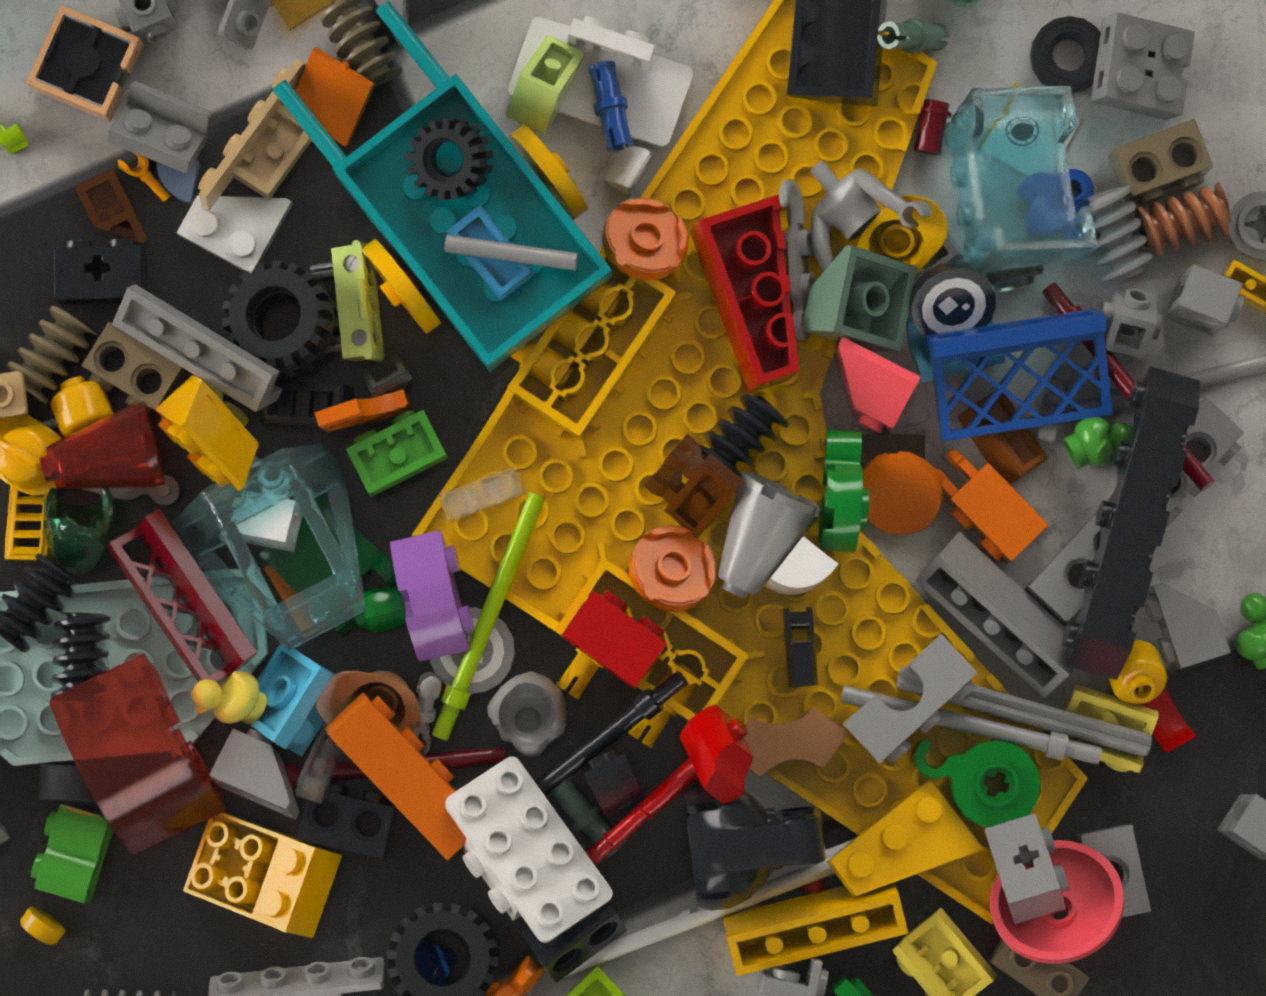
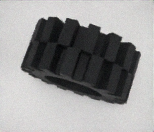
[406,118,493,200]

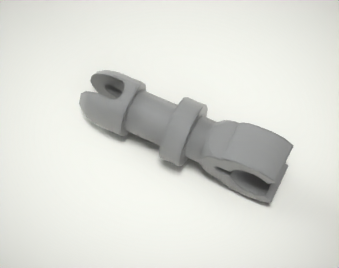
[1038,365,1074,445]
[413,672,441,755]

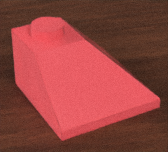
[833,337,921,435]

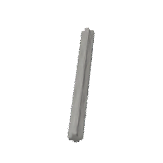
[896,666,1152,757]

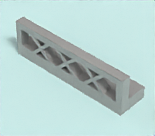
[112,284,282,412]

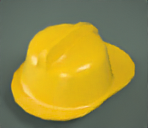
[858,195,948,274]
[0,414,71,496]

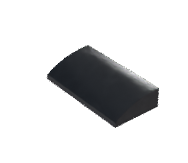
[787,0,887,106]

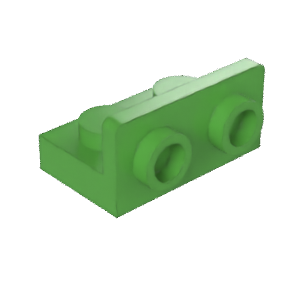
[346,410,448,497]

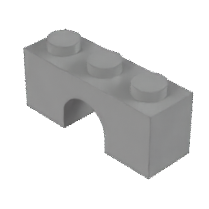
[843,634,978,764]

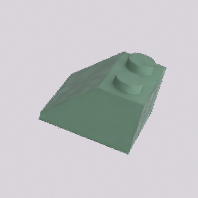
[801,245,917,352]

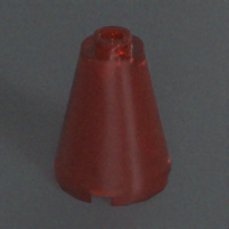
[40,401,166,489]

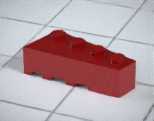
[690,194,799,394]

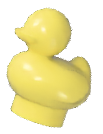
[191,670,267,724]

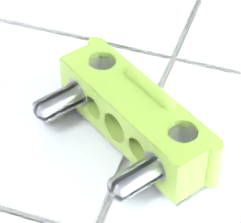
[310,240,385,362]

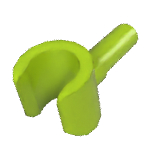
[0,122,29,154]

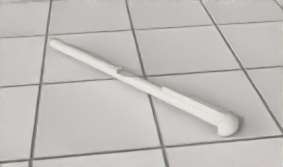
[564,838,855,978]

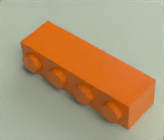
[324,692,467,861]

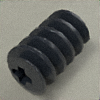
[699,393,789,477]
[0,553,80,653]
[51,612,111,702]

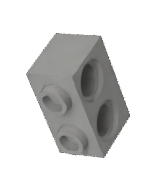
[1164,264,1245,336]

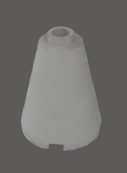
[718,471,822,598]

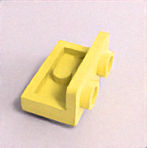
[1065,683,1158,773]
[893,908,998,996]

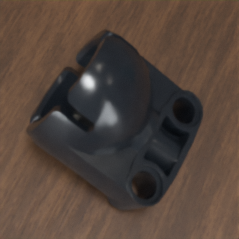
[683,783,826,911]

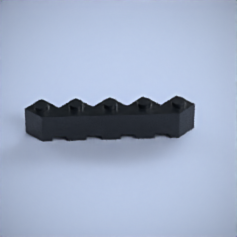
[1062,366,1200,680]

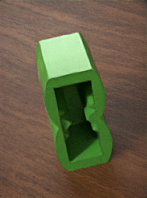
[31,804,116,904]

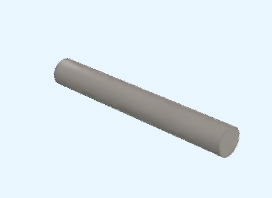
[444,235,578,271]

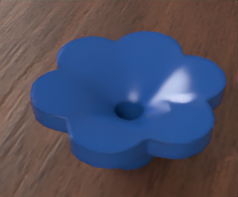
[415,937,456,986]

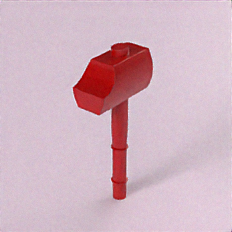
[587,704,753,864]

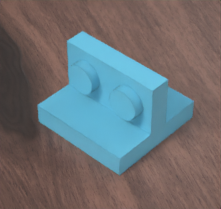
[249,641,334,757]

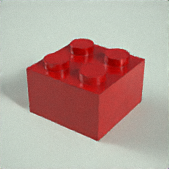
[562,590,667,690]

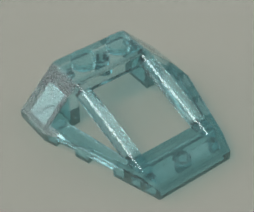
[172,443,367,651]

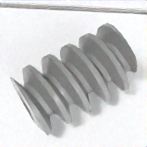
[1080,185,1153,281]

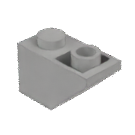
[1145,583,1231,670]

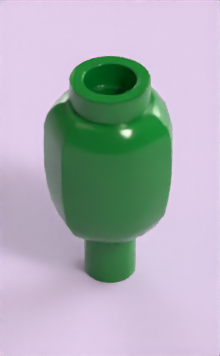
[351,585,406,633]

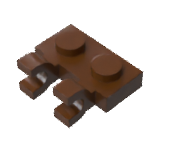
[644,434,745,538]

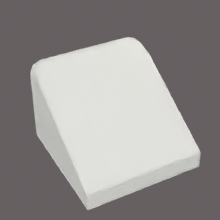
[604,145,652,196]

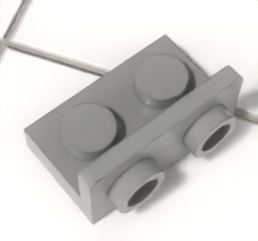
[108,81,212,174]
[758,957,829,996]

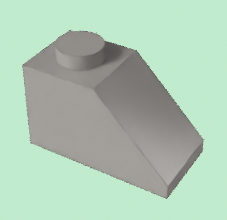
[209,729,300,820]

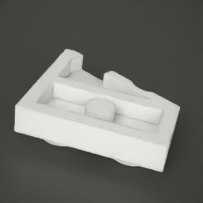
[177,196,293,275]

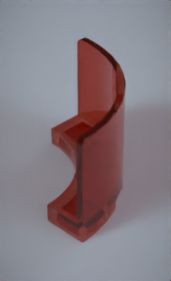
[49,653,227,854]

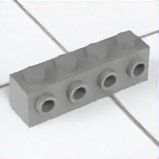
[915,531,1074,699]

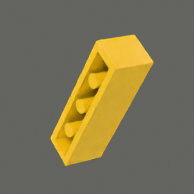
[722,882,908,976]

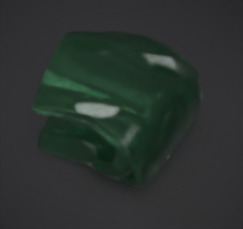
[43,486,116,575]

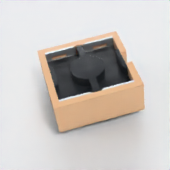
[26,5,145,123]

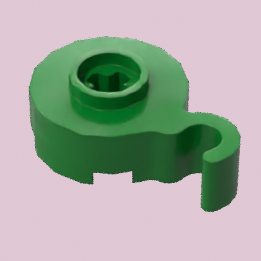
[818,429,869,553]
[911,740,1041,827]

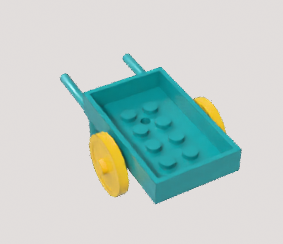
[273,1,612,372]

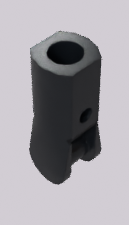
[783,607,819,688]

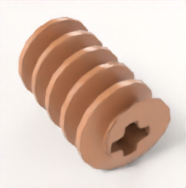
[1135,182,1231,257]

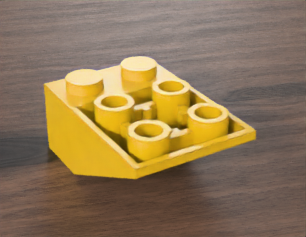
[155,375,259,491]
[183,809,342,938]

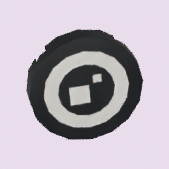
[909,262,996,337]

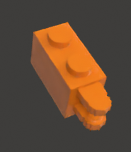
[933,448,1049,564]

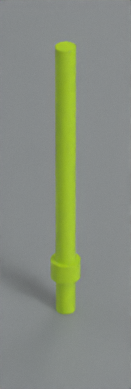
[432,492,546,741]

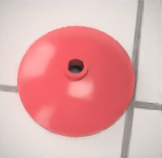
[990,840,1124,964]

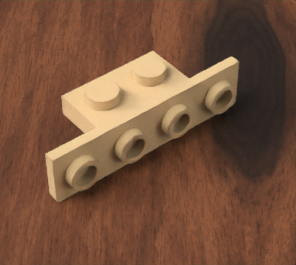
[198,58,312,211]

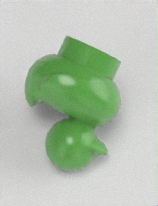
[1063,417,1132,469]
[1234,593,1266,670]

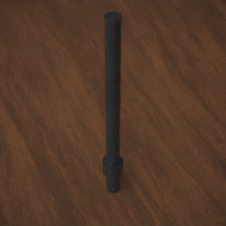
[535,671,688,795]

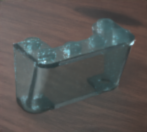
[944,86,1098,275]

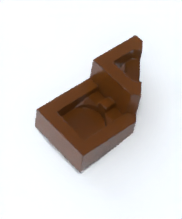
[74,168,149,243]

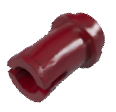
[914,99,952,155]

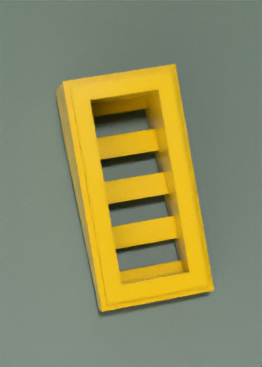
[5,486,55,562]

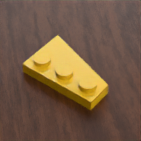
[826,780,985,897]

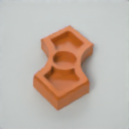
[314,389,412,432]

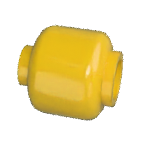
[51,376,115,444]
[1108,640,1167,704]

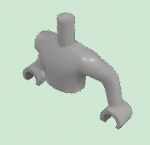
[810,161,932,273]

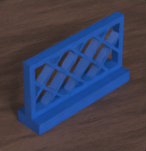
[925,309,1113,442]

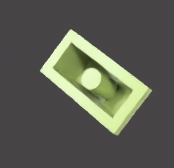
[505,35,586,134]

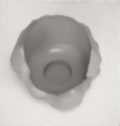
[487,671,567,757]

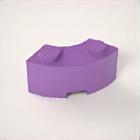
[390,530,474,662]

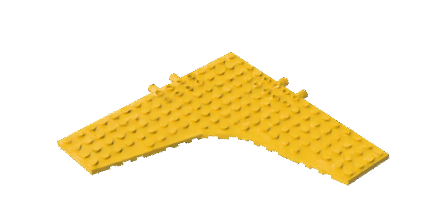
[411,0,1088,924]

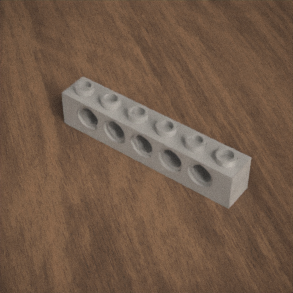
[1024,397,1244,624]

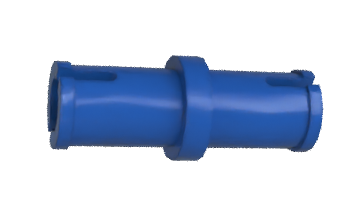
[588,61,634,152]

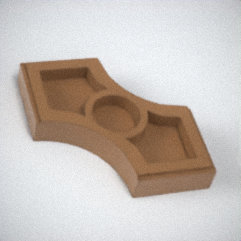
[744,707,848,778]

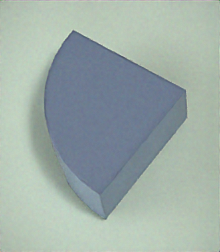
[156,160,201,205]

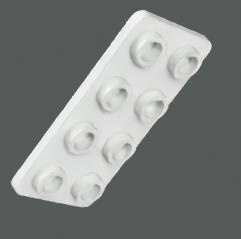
[508,16,693,148]
[445,756,613,943]

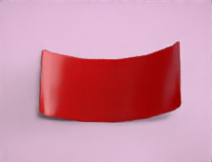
[1139,687,1196,753]

